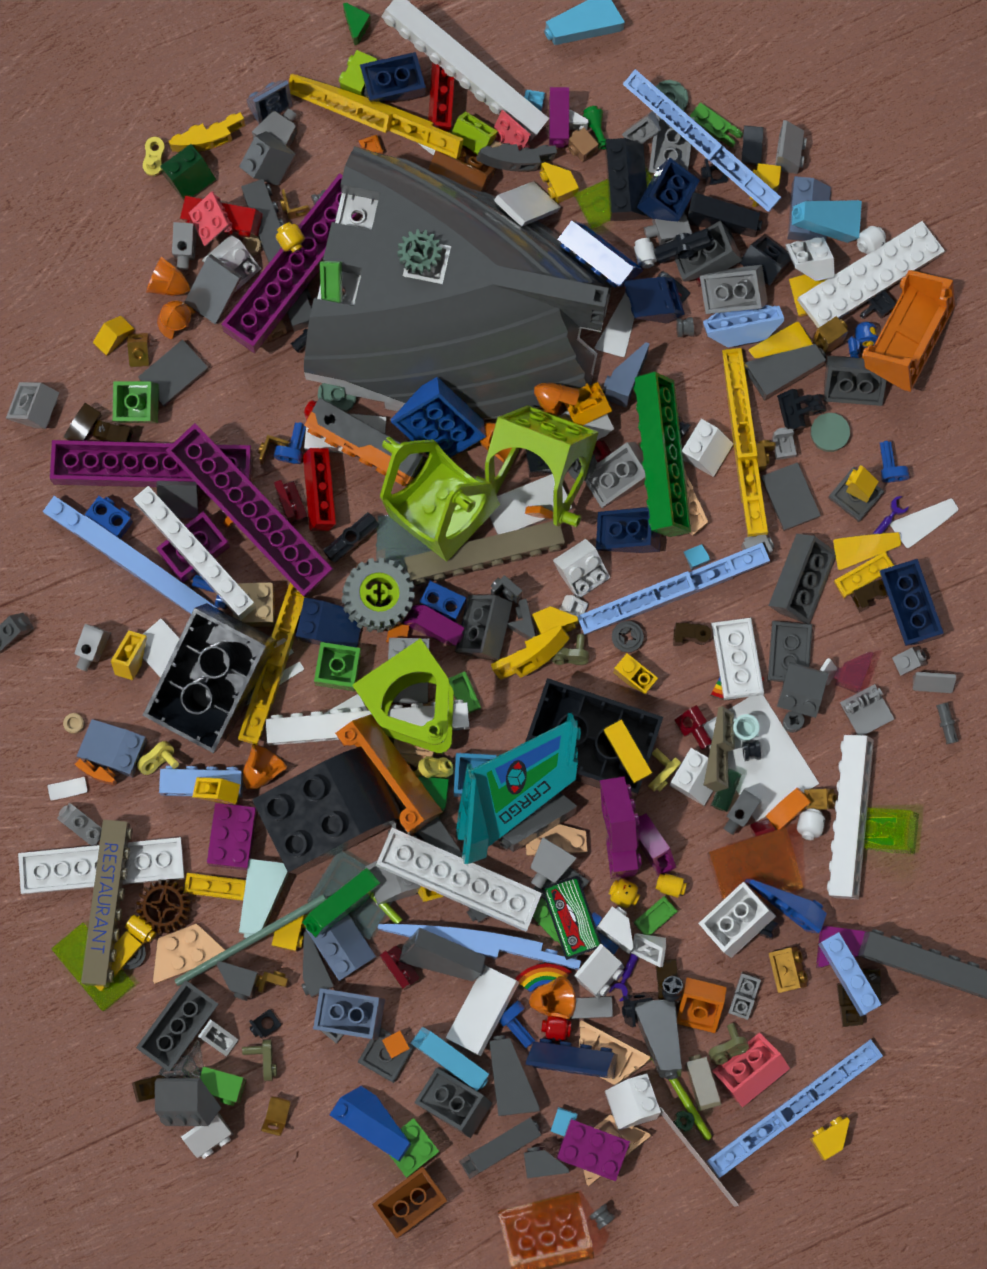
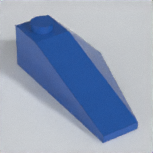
[745,879,827,934]
[329,1086,411,1162]

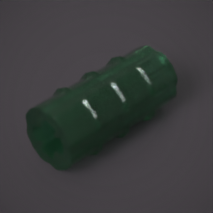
[710,769,742,812]
[673,1110,695,1132]

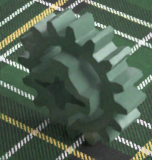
[397,229,442,274]

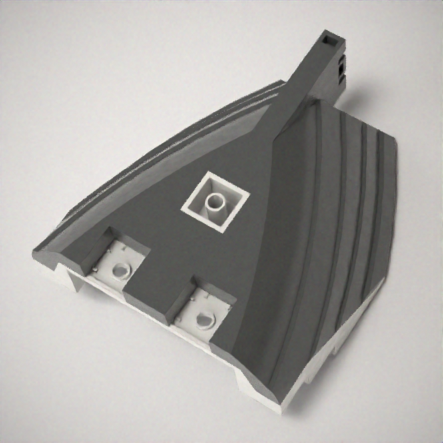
[304,146,612,421]

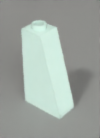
[239,859,289,938]

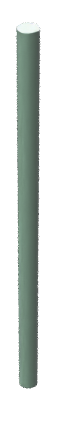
[174,894,327,986]

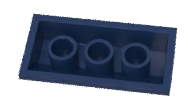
[879,559,944,646]
[526,1039,618,1079]

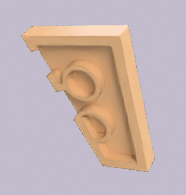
[526,824,587,856]

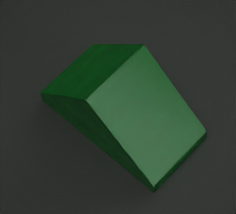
[343,3,371,46]
[418,776,449,812]

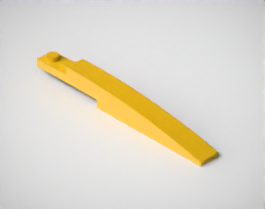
[289,74,464,159]
[722,348,768,537]
[238,583,308,746]

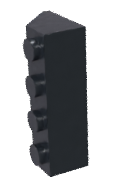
[605,138,649,221]

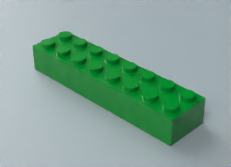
[634,372,691,537]

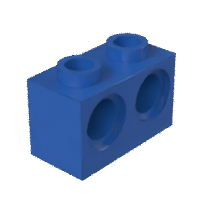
[85,496,133,539]
[420,581,466,623]

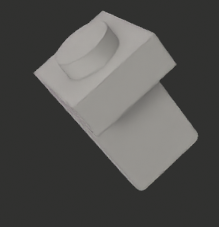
[57,803,102,846]

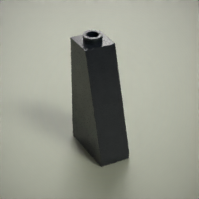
[687,192,762,237]

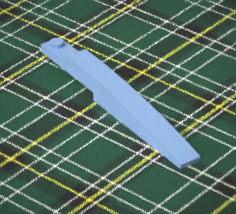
[623,69,782,212]
[43,496,218,614]
[577,543,770,635]
[378,924,581,970]
[706,1039,883,1178]

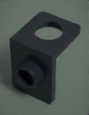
[700,159,728,186]
[622,993,652,1028]
[249,1009,281,1039]

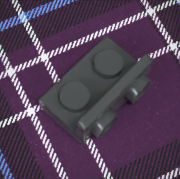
[491,575,523,605]

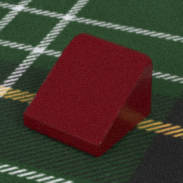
[593,440,612,463]
[750,819,775,839]

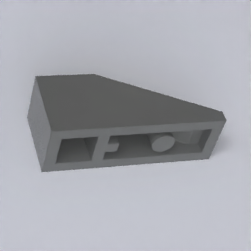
[301,931,335,998]

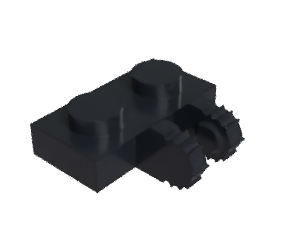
[854,290,896,319]
[777,389,815,431]

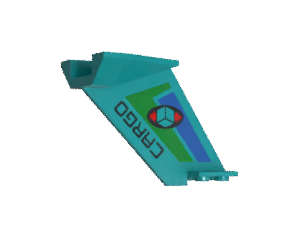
[456,713,580,864]

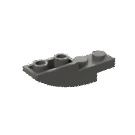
[476,143,557,171]

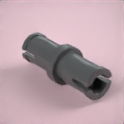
[936,702,959,745]

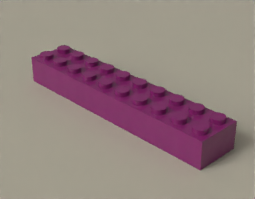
[221,173,362,354]
[166,423,334,597]
[50,440,252,489]

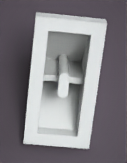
[631,933,666,967]
[198,1019,238,1056]

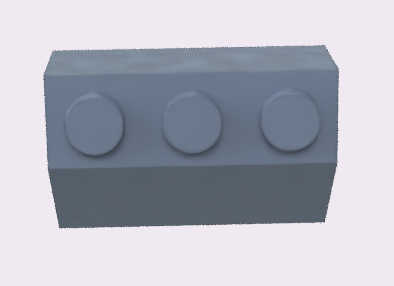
[787,176,831,241]
[306,914,376,981]

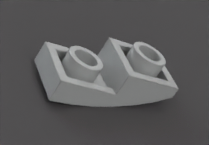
[728,972,761,1020]

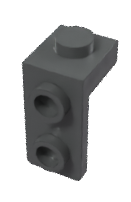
[0,613,34,653]

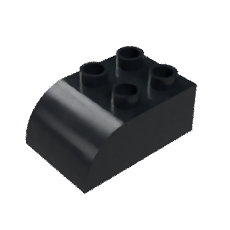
[142,603,278,753]
[525,678,663,801]
[252,747,402,874]

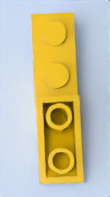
[169,112,246,152]
[491,625,569,680]

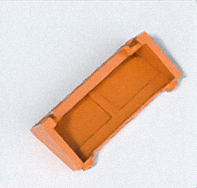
[862,270,955,392]
[335,714,443,836]

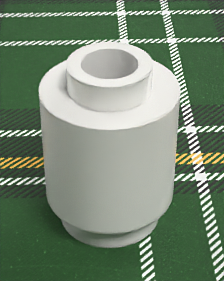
[634,238,657,268]

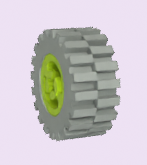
[342,558,415,633]

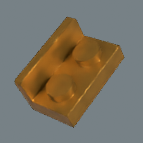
[769,947,808,993]

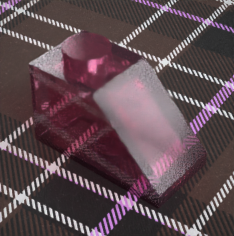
[834,652,874,693]

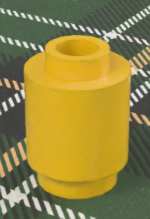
[655,873,687,898]
[125,915,157,944]

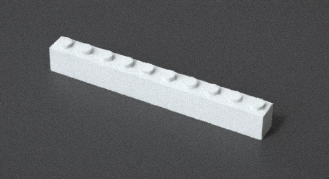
[381,0,549,141]
[266,700,470,746]

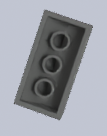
[768,534,836,624]
[136,980,219,1072]

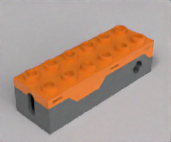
[304,398,427,487]

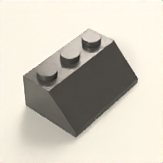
[823,356,886,406]
[455,595,512,660]
[155,1078,221,1126]

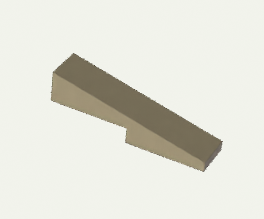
[703,706,735,792]

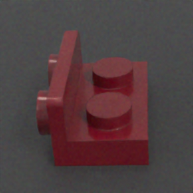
[274,480,307,524]
[379,946,419,990]

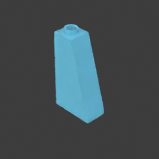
[544,0,625,45]
[792,200,862,243]
[410,1027,489,1091]

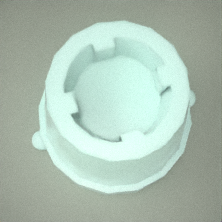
[733,714,759,741]

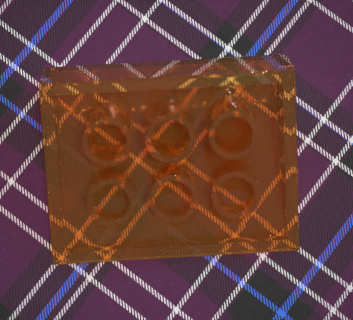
[707,828,803,901]
[498,1191,594,1269]

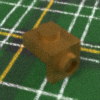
[256,971,289,993]

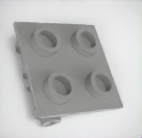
[840,684,894,736]

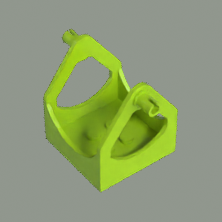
[475,405,599,528]
[380,437,500,562]
[352,638,454,753]

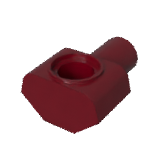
[674,705,712,750]

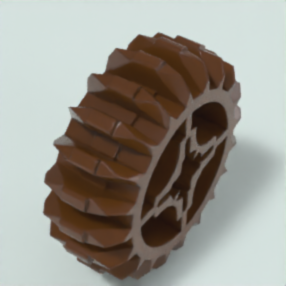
[136,879,192,934]

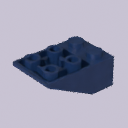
[624,277,685,324]

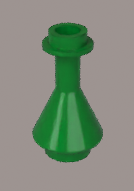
[583,106,606,150]

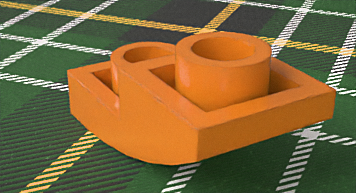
[74,759,117,785]
[766,788,811,831]

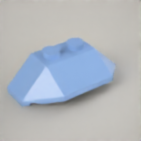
[703,305,784,347]

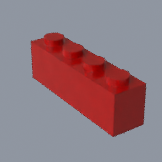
[428,62,454,132]
[180,196,263,238]
[303,448,336,531]

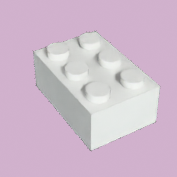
[698,882,776,958]

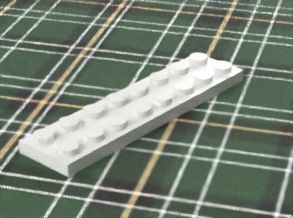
[797,221,945,328]
[375,828,542,932]
[18,837,185,895]

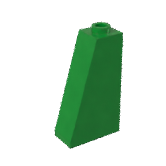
[302,868,380,938]

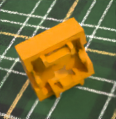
[565,382,612,426]

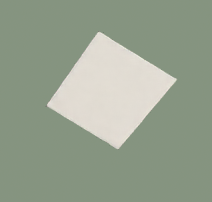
[704,695,819,822]

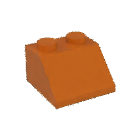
[676,978,727,1033]

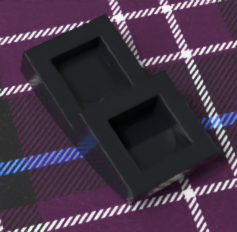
[741,125,763,166]

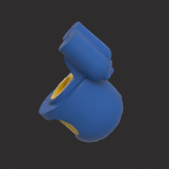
[848,322,878,358]

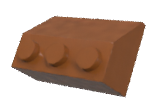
[428,145,497,192]
[372,1167,447,1239]

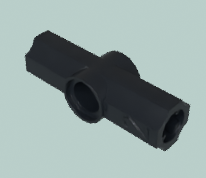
[654,228,714,264]
[323,512,379,564]

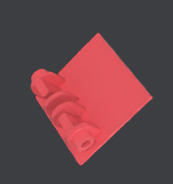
[494,110,531,151]
[189,191,232,246]

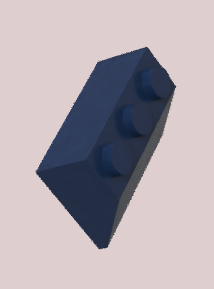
[637,157,700,222]

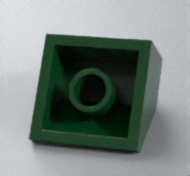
[160,144,217,200]

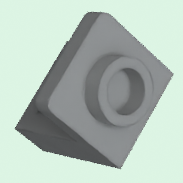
[772,427,797,460]
[741,535,774,556]
[892,647,927,676]

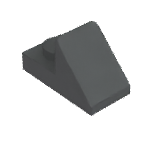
[507,599,535,640]

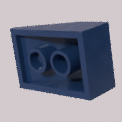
[360,52,426,102]
[596,507,661,553]
[296,597,361,648]

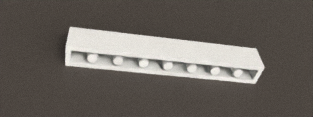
[133,486,256,620]
[827,735,874,900]

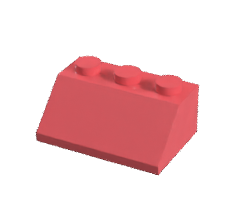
[712,1032,790,1108]

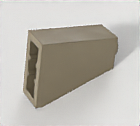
[685,1054,721,1111]

